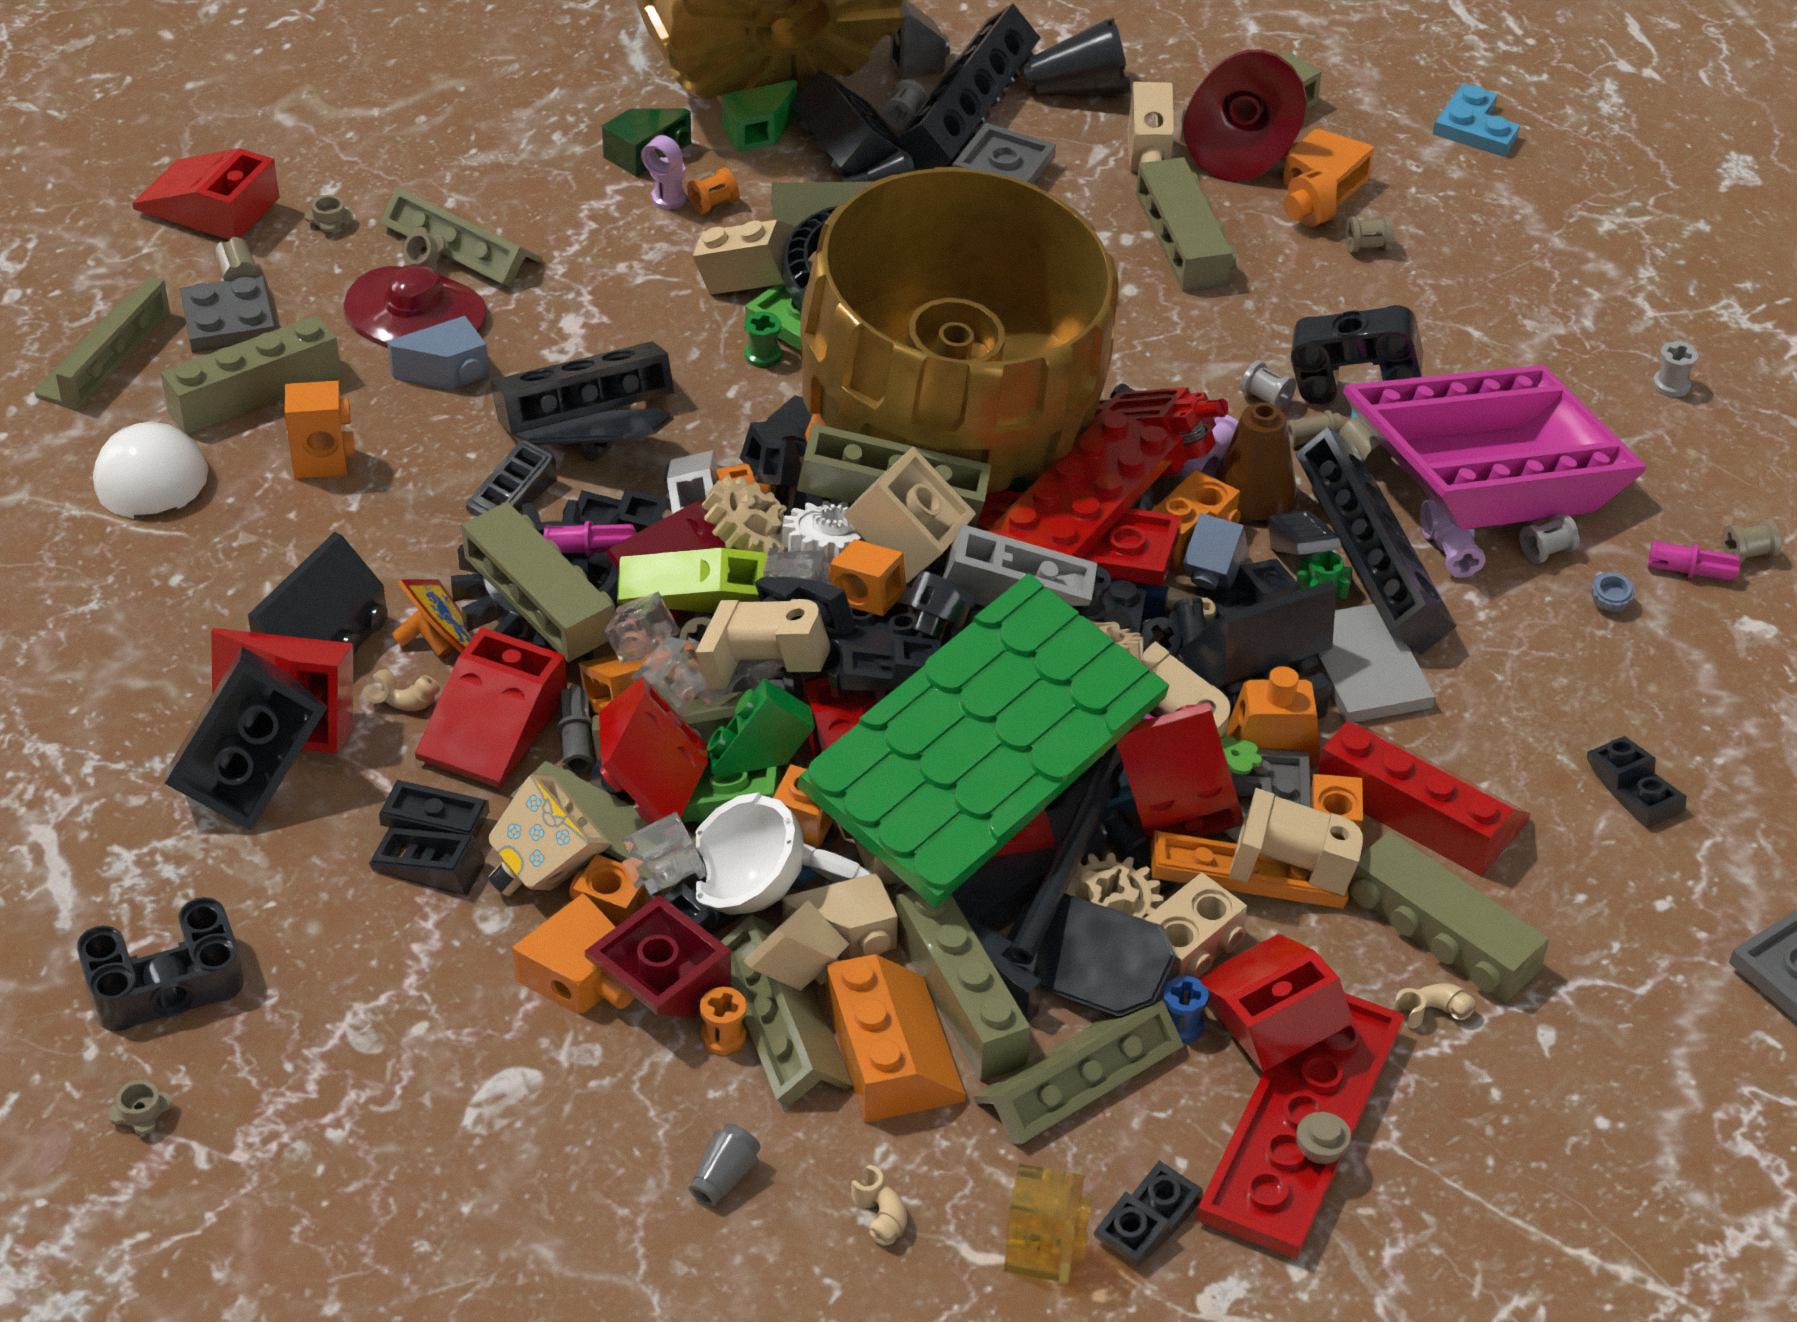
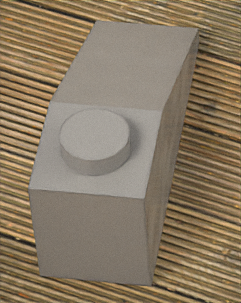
[943,524,1097,606]

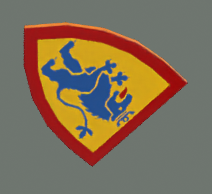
[392,579,474,657]

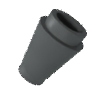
[689,1124,761,1207]

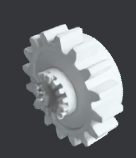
[782,501,868,573]

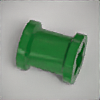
[744,311,782,368]

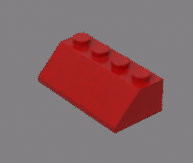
[1318,721,1531,877]

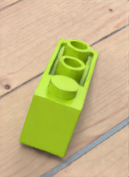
[617,548,767,613]

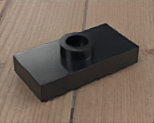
[379,780,490,838]

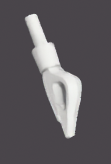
[802,843,872,882]

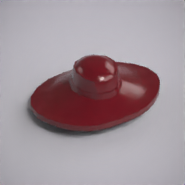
[1183,50,1307,182]
[343,264,486,348]

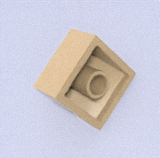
[692,220,797,295]
[843,446,976,583]

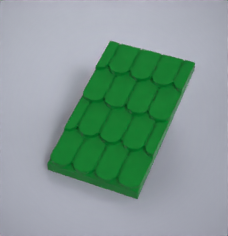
[798,573,1169,908]

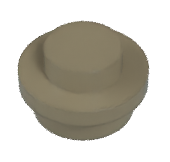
[1296,1112,1351,1164]

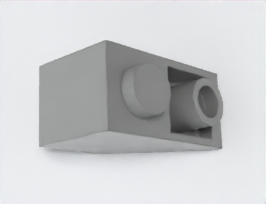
[667,450,718,514]

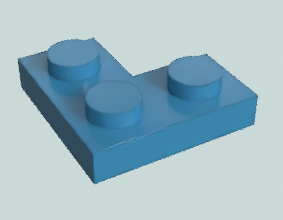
[1433,83,1520,157]

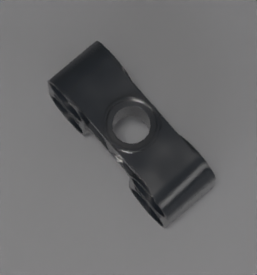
[1291,305,1423,405]
[77,897,244,1032]

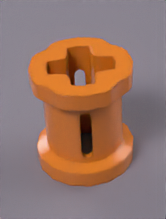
[687,167,740,215]
[700,987,747,1056]

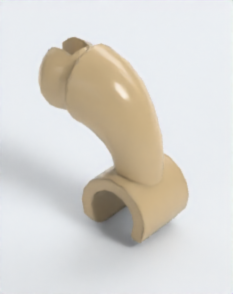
[363,669,440,711]
[1394,983,1476,1029]
[851,1165,907,1246]

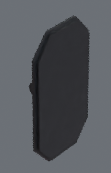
[515,409,674,462]
[1006,893,1177,1018]

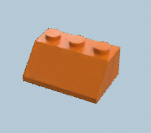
[825,954,966,1123]

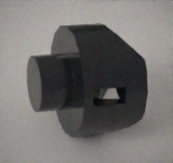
[905,571,975,641]

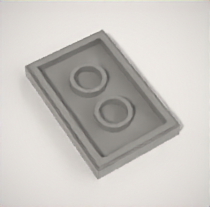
[1317,604,1435,723]

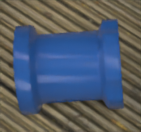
[1162,975,1209,1043]

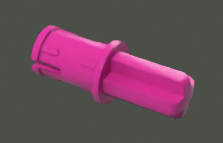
[543,521,636,557]
[1647,540,1740,581]

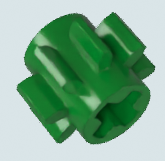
[1296,551,1353,601]

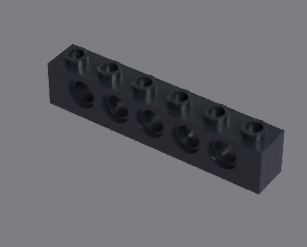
[896,3,1041,170]
[1295,426,1457,654]

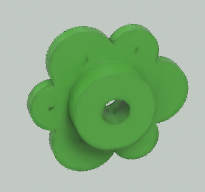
[1221,736,1262,775]

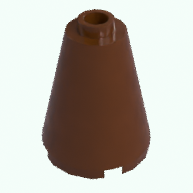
[1213,402,1297,526]

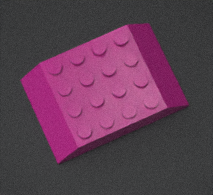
[1343,365,1647,530]

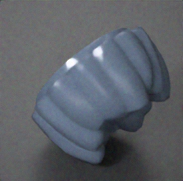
[1591,571,1635,612]

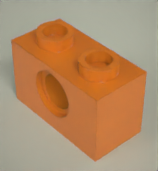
[285,381,355,479]

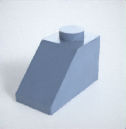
[387,316,489,390]
[1183,513,1249,590]

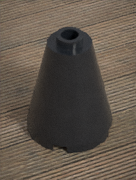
[1023,17,1131,96]

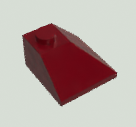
[585,895,731,1018]

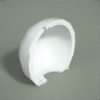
[93,421,208,519]
[696,792,804,915]

